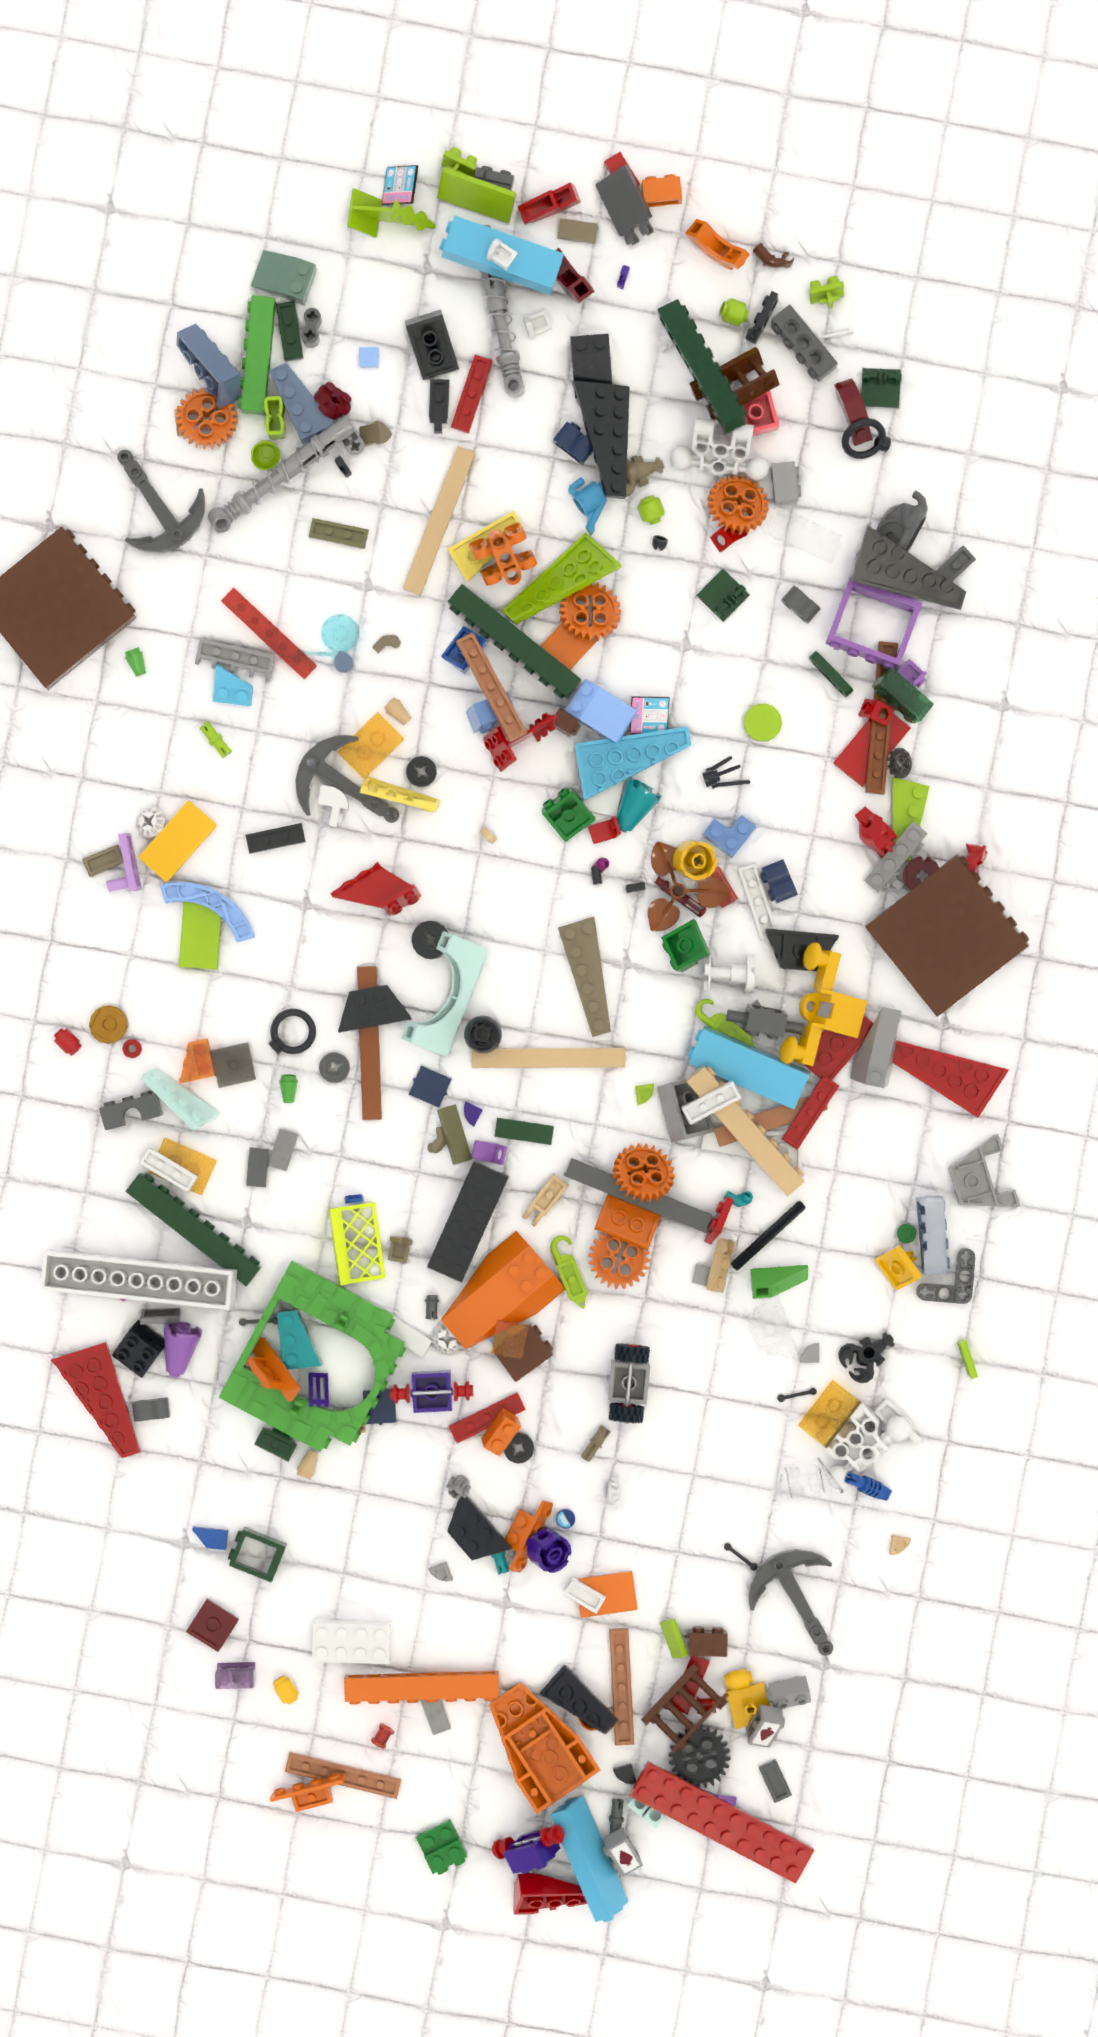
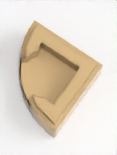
[889,1535,911,1555]

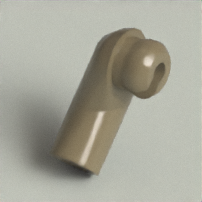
[372,635,401,654]
[427,1127,446,1154]

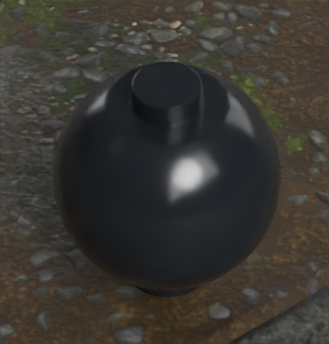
[464,1015,502,1054]

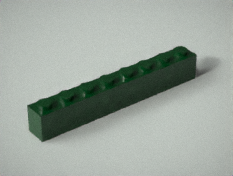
[657,299,747,434]
[447,584,582,700]
[125,1172,262,1286]

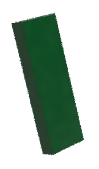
[276,301,304,362]
[494,1118,554,1145]

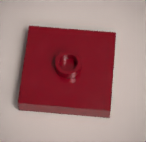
[186,1598,240,1652]

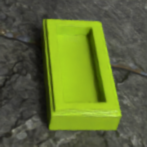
[957,1339,978,1379]
[659,1619,688,1659]

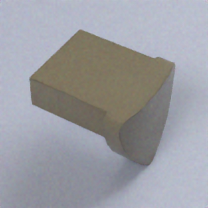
[359,421,392,447]
[387,1236,413,1263]

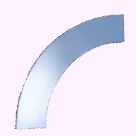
[160,882,256,943]

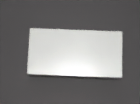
[563,1577,606,1614]

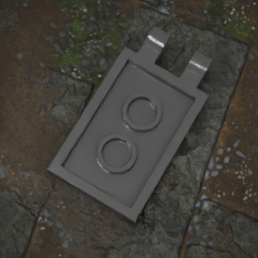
[595,165,654,245]

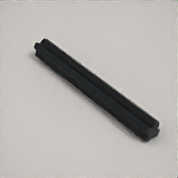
[731,1201,806,1271]

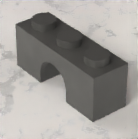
[99,1091,163,1130]

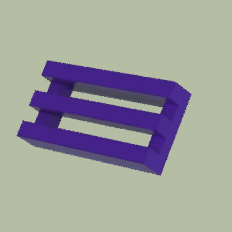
[308,1372,329,1408]

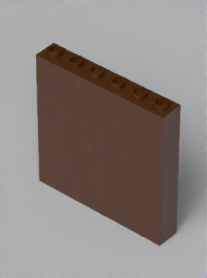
[0,526,137,690]
[865,854,1030,1017]

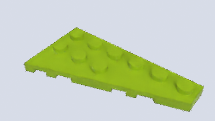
[502,532,622,625]

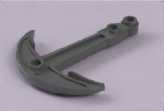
[117,450,206,553]
[295,735,399,823]
[749,1549,833,1656]

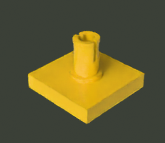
[874,1245,922,1291]
[726,1681,769,1729]

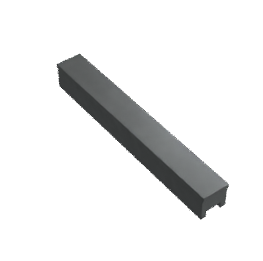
[563,1158,713,1233]

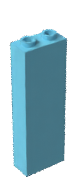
[439,215,564,295]
[687,1026,810,1109]
[550,1795,628,1922]

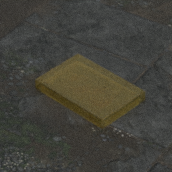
[337,712,405,780]
[149,1137,218,1195]
[798,1379,861,1448]

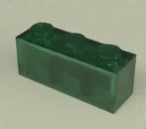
[871,667,934,724]

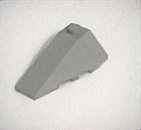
[850,1007,901,1088]

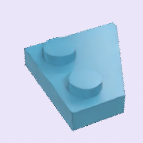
[213,664,253,706]

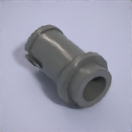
[424,1295,440,1320]

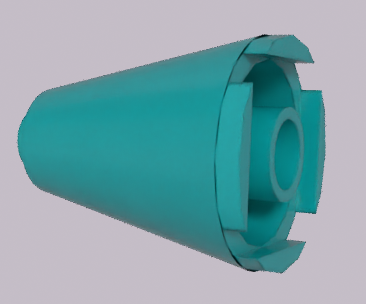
[616,777,662,833]

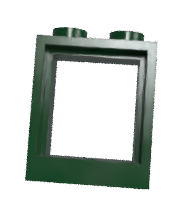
[227,1527,287,1583]

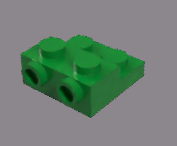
[541,786,596,842]
[661,919,711,972]
[416,1819,468,1875]

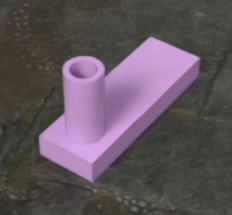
[106,833,142,892]

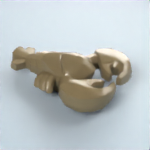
[626,456,664,497]

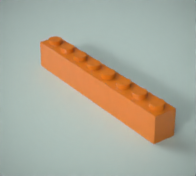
[344,1671,499,1705]

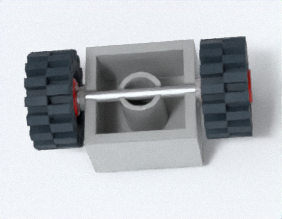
[608,1343,650,1423]

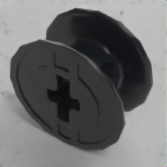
[411,921,449,959]

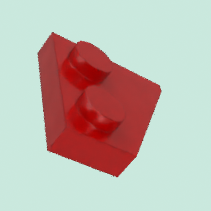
[704,1197,734,1244]

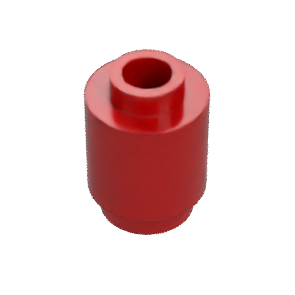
[54,1028,82,1056]

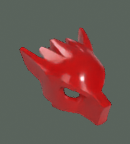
[855,806,897,859]

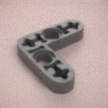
[916,1248,976,1304]

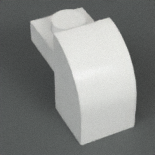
[317,785,349,828]

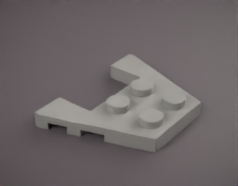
[948,1134,1020,1207]

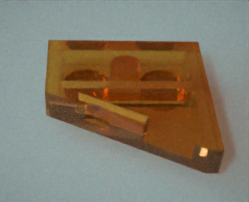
[179,1038,216,1084]

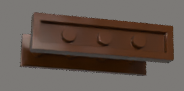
[689,347,780,420]
[641,1662,729,1753]

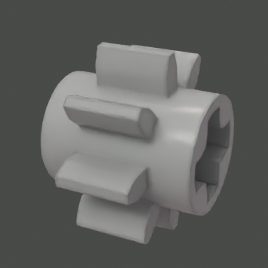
[446,1475,471,1499]

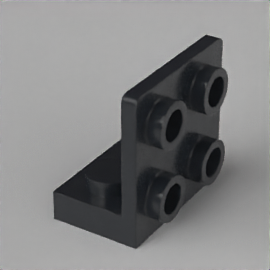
[112,1320,165,1378]

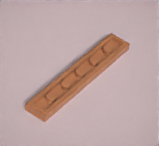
[456,632,527,742]
[714,1096,828,1147]
[609,1628,634,1746]
[285,1752,401,1799]

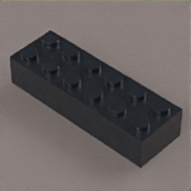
[427,1161,509,1283]

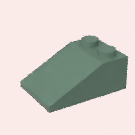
[251,250,317,306]

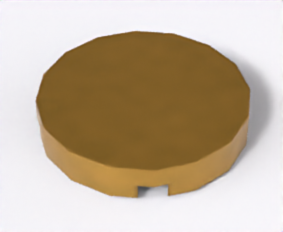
[89,1005,128,1044]

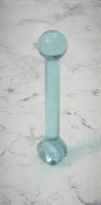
[297,649,337,658]

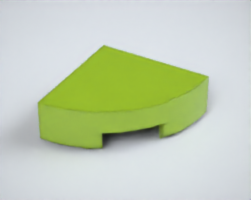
[635,1083,654,1105]

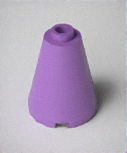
[164,1321,202,1377]

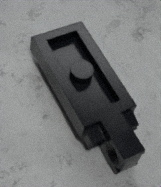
[745,291,779,345]
[429,379,450,434]

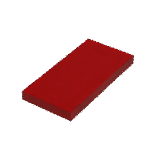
[833,713,911,787]
[803,1015,873,1080]

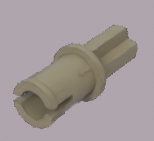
[581,1425,611,1462]

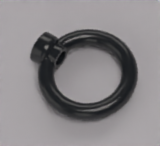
[841,418,891,459]
[268,1009,316,1054]

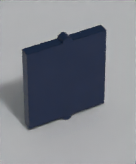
[409,1065,452,1108]
[363,1389,396,1425]

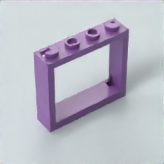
[825,576,922,670]

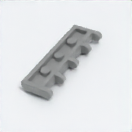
[195,638,276,682]

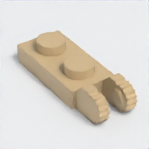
[522,1174,569,1227]
[706,1238,735,1293]

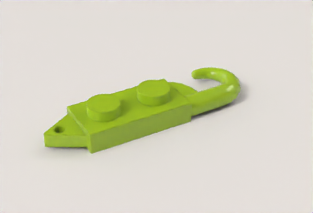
[695,999,755,1047]
[550,1235,588,1309]

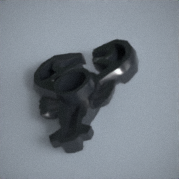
[838,1332,895,1383]

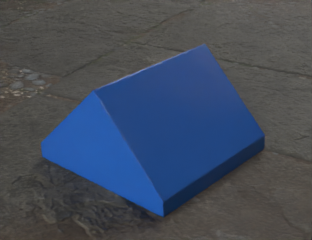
[441,626,487,675]

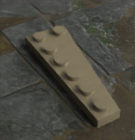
[558,916,611,1037]

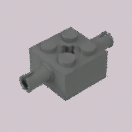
[726,1003,804,1040]

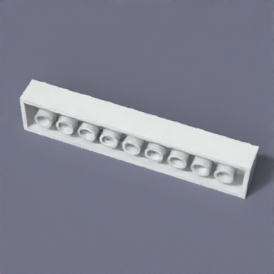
[40,1250,237,1310]

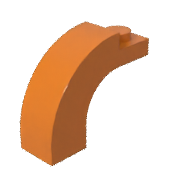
[685,218,750,270]

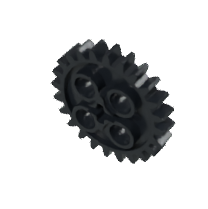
[668,1725,731,1788]

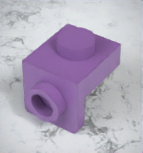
[896,659,927,689]

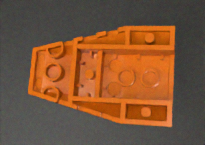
[441,1231,565,1350]
[489,1682,601,1814]

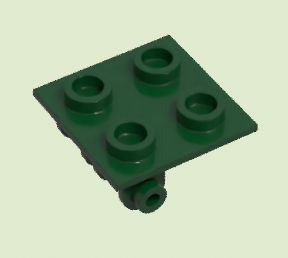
[861,368,902,408]
[696,569,750,622]

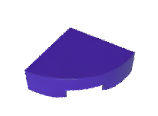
[617,265,630,289]
[464,1101,483,1127]

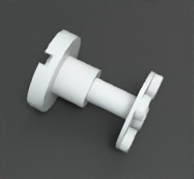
[703,954,755,993]

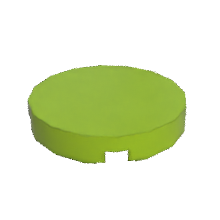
[744,703,782,742]

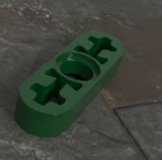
[808,651,854,698]

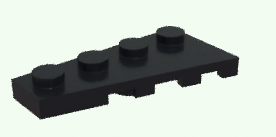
[539,1665,619,1734]

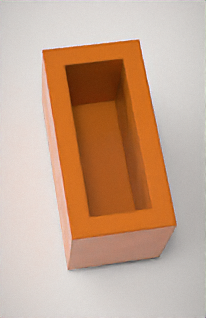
[641,174,682,208]
[481,1408,521,1457]

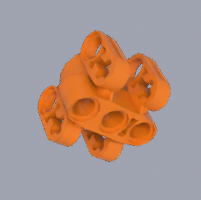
[469,523,537,586]

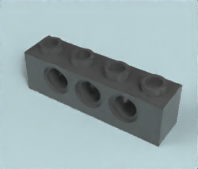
[771,304,838,382]

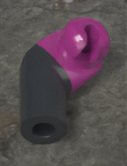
[591,858,610,885]

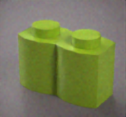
[264,396,286,440]

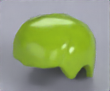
[251,440,280,470]

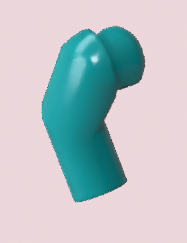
[724,1190,753,1207]

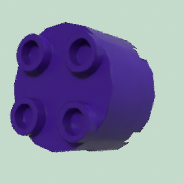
[526,1527,572,1573]

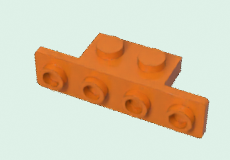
[247,1337,300,1402]
[505,1500,554,1573]
[269,1773,346,1812]

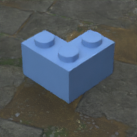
[466,692,515,734]
[702,815,757,858]

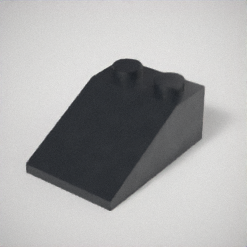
[405,309,459,380]
[570,333,612,399]

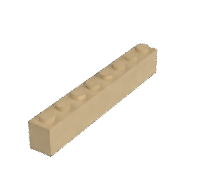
[686,1064,805,1197]

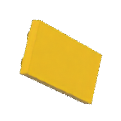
[138,800,218,883]

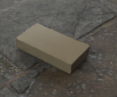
[557,218,598,244]
[82,844,124,877]

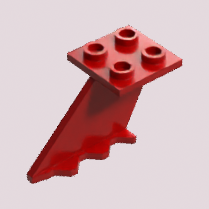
[483,713,558,772]
[330,862,421,916]

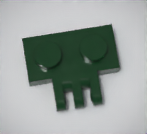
[254,1427,297,1462]

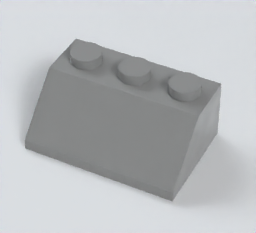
[657,1079,714,1143]

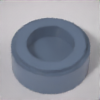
[334,653,353,673]

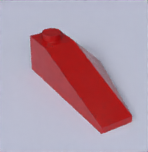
[513,1872,587,1915]

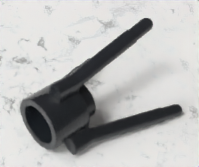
[702,756,750,789]

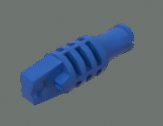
[845,1472,892,1501]

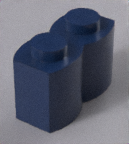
[553,422,593,465]
[759,859,798,904]

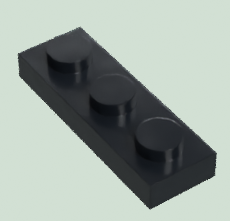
[245,823,306,854]

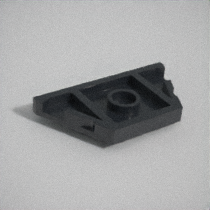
[765,929,839,972]
[338,985,412,1033]
[447,1495,513,1560]

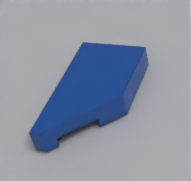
[192,1526,229,1550]

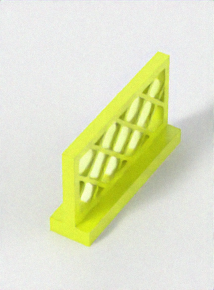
[328,1202,385,1285]

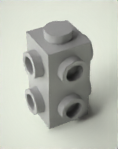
[766,1675,811,1710]

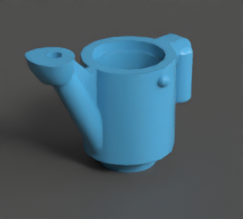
[568,477,607,536]

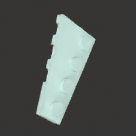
[141,1068,220,1131]

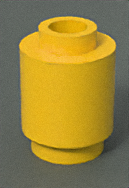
[724,1668,753,1691]
[272,1675,299,1705]

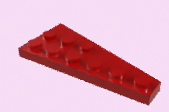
[892,1040,1010,1118]
[51,1342,141,1458]

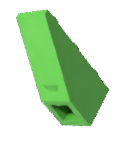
[750,1265,808,1299]

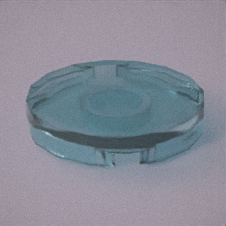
[321,614,359,653]

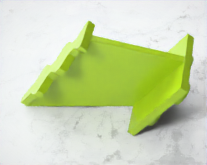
[347,188,436,238]

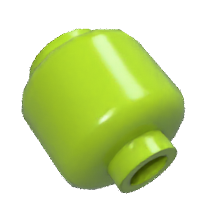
[719,298,749,326]
[637,495,665,525]

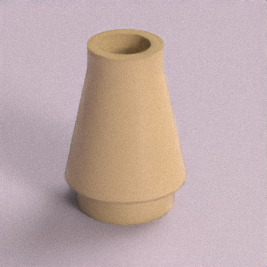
[384,697,412,725]
[296,1450,318,1480]

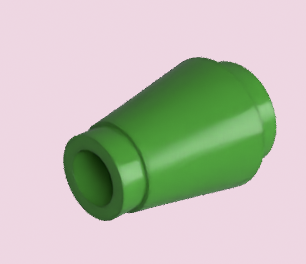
[124,647,146,677]
[279,1074,298,1103]

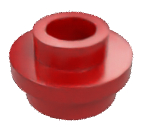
[122,1039,142,1058]

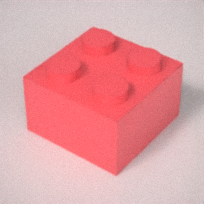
[743,391,780,437]

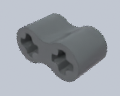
[301,308,322,348]
[781,586,821,624]
[132,1397,170,1422]

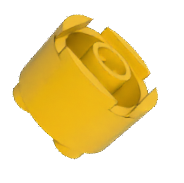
[672,840,717,880]

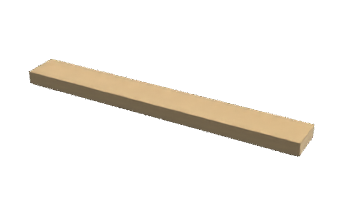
[403,446,476,596]
[472,1048,625,1068]

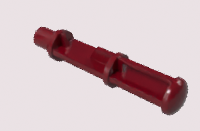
[654,877,706,917]

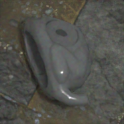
[876,490,928,552]

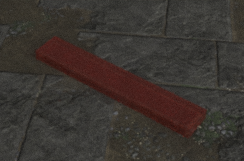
[221,587,318,680]

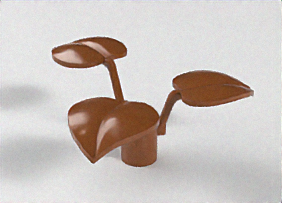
[647,842,731,931]

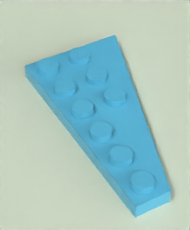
[574,727,691,801]

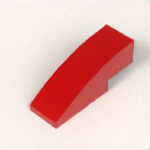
[517,182,581,225]

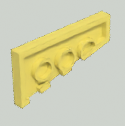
[447,511,523,583]
[360,776,441,812]

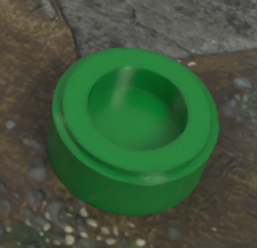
[897,1224,916,1243]

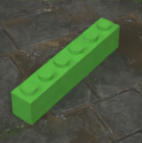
[238,295,276,416]

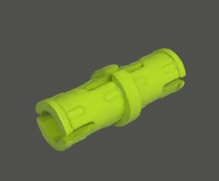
[199,721,232,759]

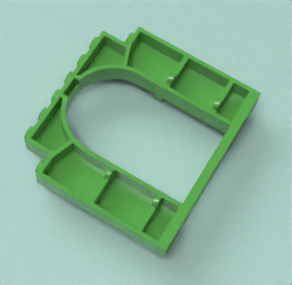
[218,1260,406,1452]

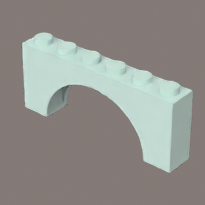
[401,931,489,1056]

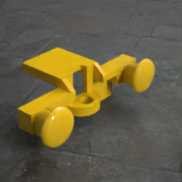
[779,943,867,1066]

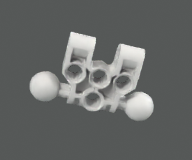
[669,417,770,481]
[816,1398,910,1490]

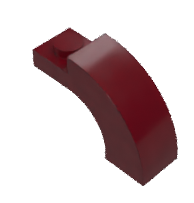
[555,248,595,303]
[834,378,873,446]

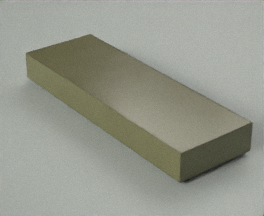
[308,518,369,549]
[437,1104,472,1165]

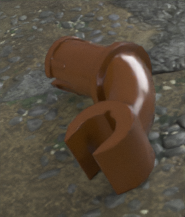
[753,243,794,268]

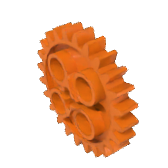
[175,388,238,450]
[707,475,769,535]
[559,582,621,642]
[612,1143,675,1203]
[588,1233,650,1289]

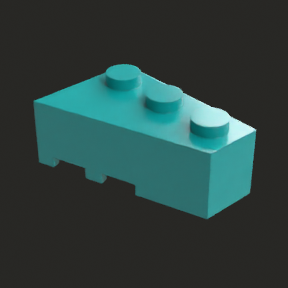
[277,1309,323,1370]

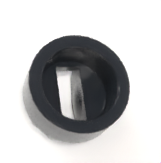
[652,535,668,551]

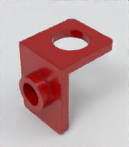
[710,526,748,553]
[858,698,894,726]
[588,816,621,844]

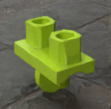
[441,147,477,177]
[809,275,844,308]

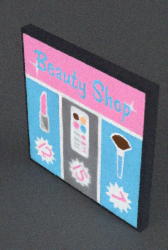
[381,165,419,205]
[629,696,670,734]

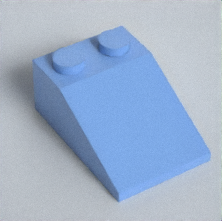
[565,679,638,744]

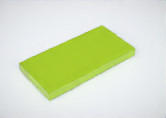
[437,167,516,224]
[179,893,223,970]

